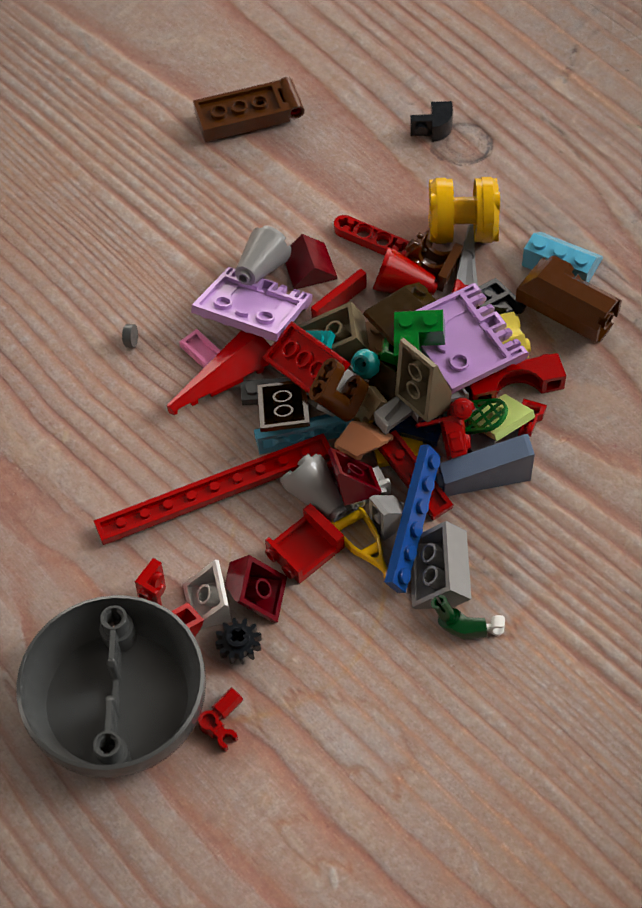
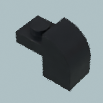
[410,101,453,142]

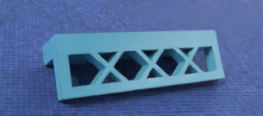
[254,414,353,455]

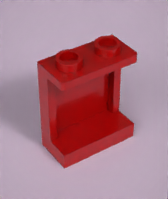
[265,503,345,584]

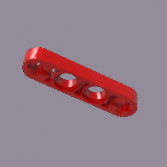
[334,215,409,256]

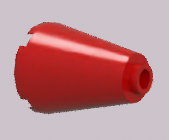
[373,247,438,296]

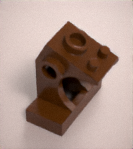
[405,230,464,292]

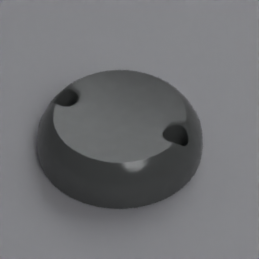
[16,595,206,778]

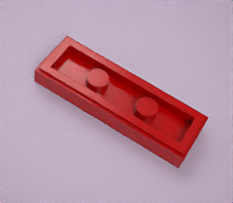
[311,269,367,318]

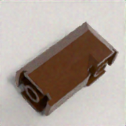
[515,256,622,343]

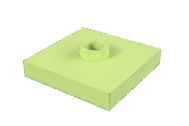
[468,394,535,441]

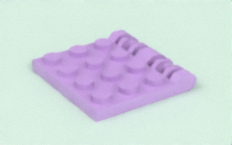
[191,267,312,342]
[416,283,529,394]

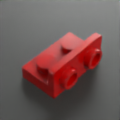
[135,558,166,606]

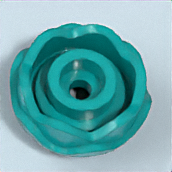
[351,349,380,379]

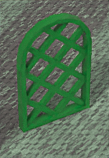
[464,398,508,434]

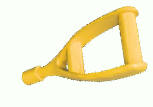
[331,506,388,578]

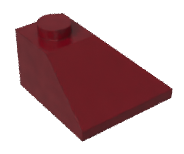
[225,555,287,623]

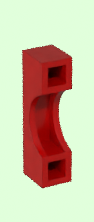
[465,353,567,408]

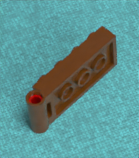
[193,77,305,142]

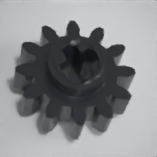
[215,618,262,665]

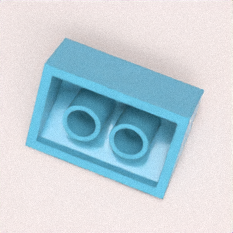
[522,232,603,283]

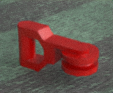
[518,398,547,437]

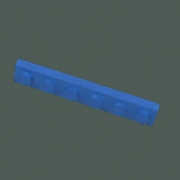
[384,445,441,593]

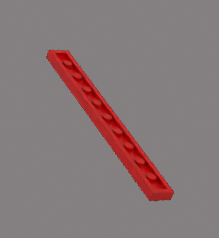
[94,433,330,545]

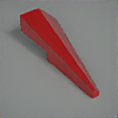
[166,330,271,415]

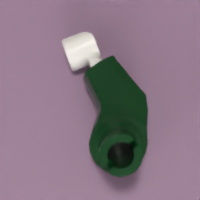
[431,595,505,640]

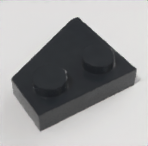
[476,278,526,314]

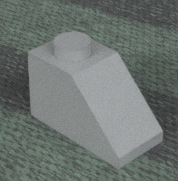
[369,495,405,540]

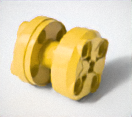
[428,177,500,244]

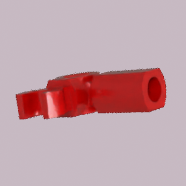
[198,687,243,751]

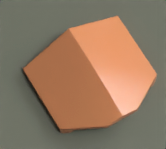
[334,421,393,460]

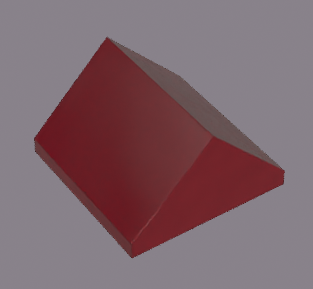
[284,234,337,289]
[328,447,382,506]

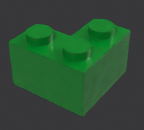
[394,309,445,367]

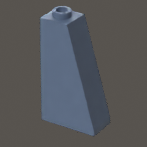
[435,434,535,496]

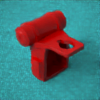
[415,398,475,460]

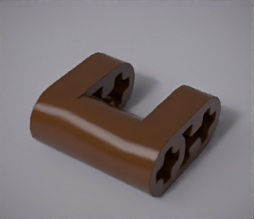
[309,358,369,422]

